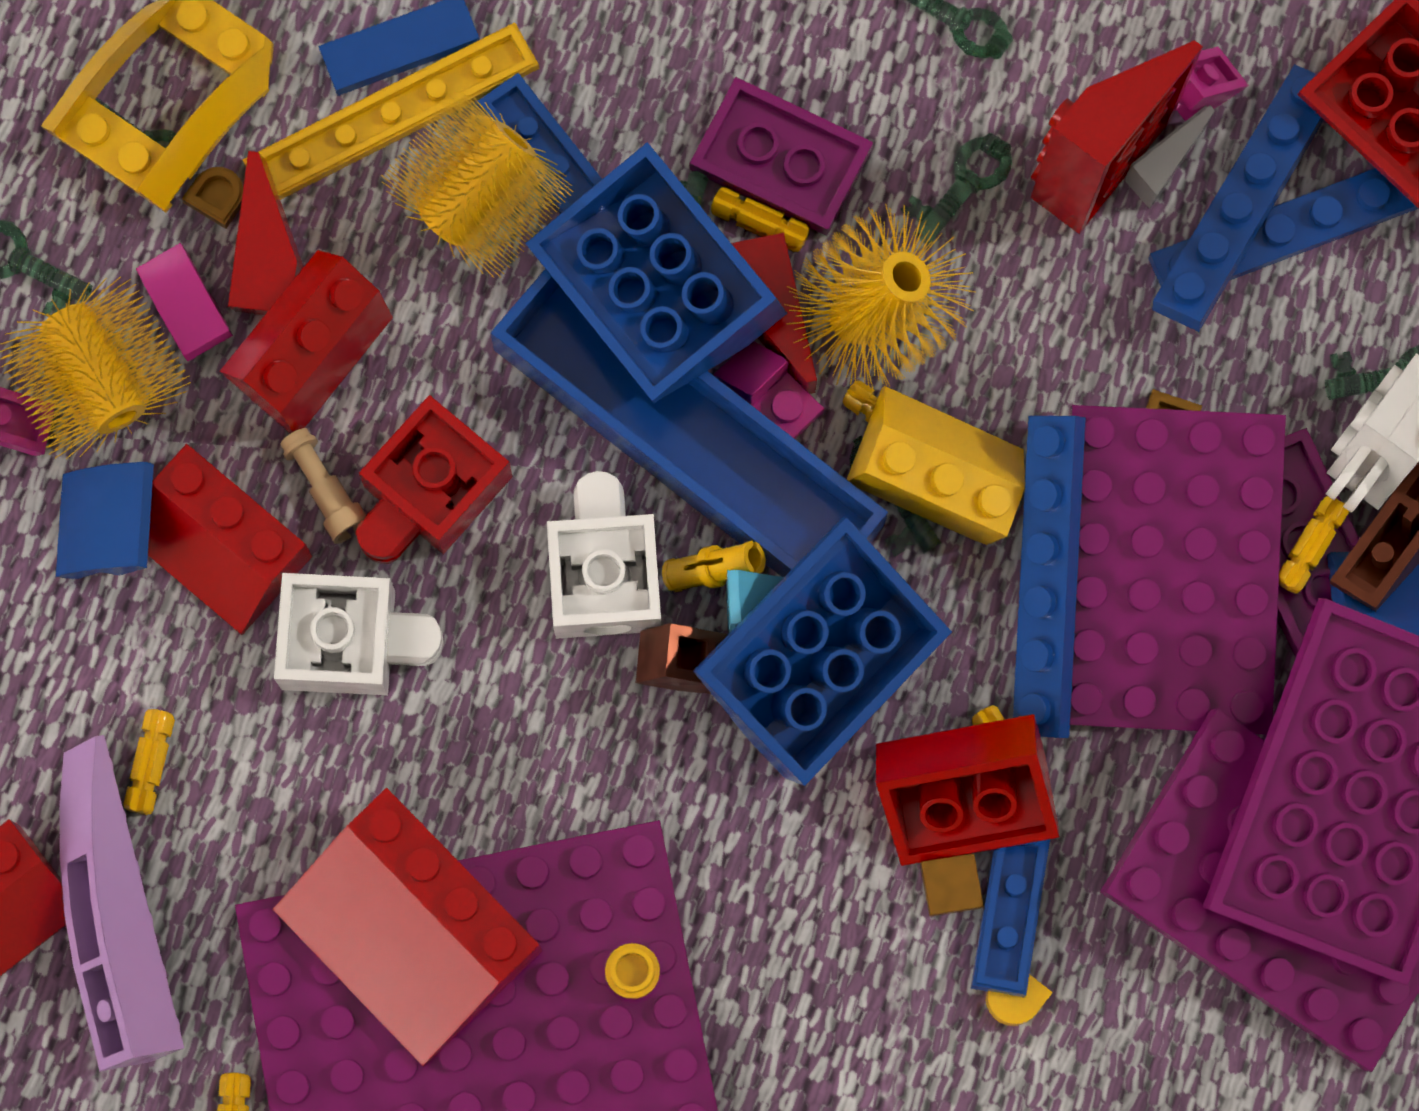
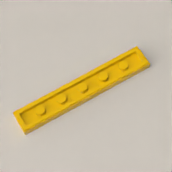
[242,22,539,200]

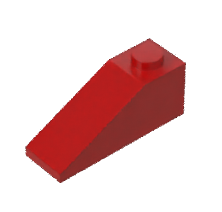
[228,151,304,315]
[731,233,817,394]

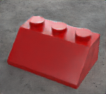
[220,250,393,434]
[148,443,312,635]
[876,714,1060,866]
[0,819,66,977]

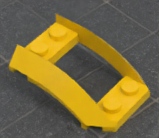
[41,0,274,213]

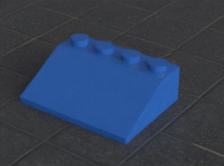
[525,142,787,403]
[693,517,952,786]

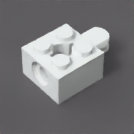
[1325,353,1419,513]
[547,471,661,639]
[274,573,444,695]

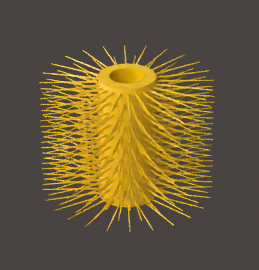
[381,89,573,278]
[784,204,976,391]
[0,277,191,459]

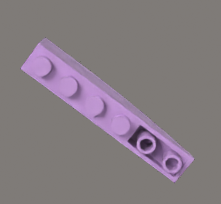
[60,735,184,1072]

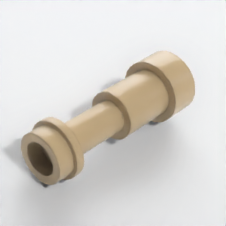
[280,428,366,544]

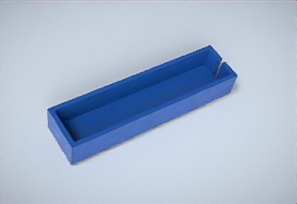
[490,269,888,577]

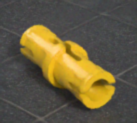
[662,541,766,592]

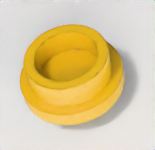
[605,943,660,999]

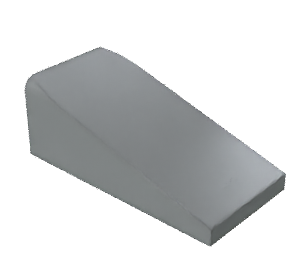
[1125,105,1215,209]

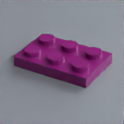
[689,76,873,236]

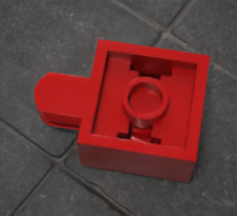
[356,395,513,564]

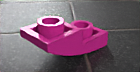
[136,243,233,361]

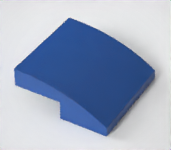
[55,462,154,579]

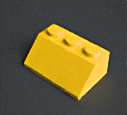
[847,386,1025,545]

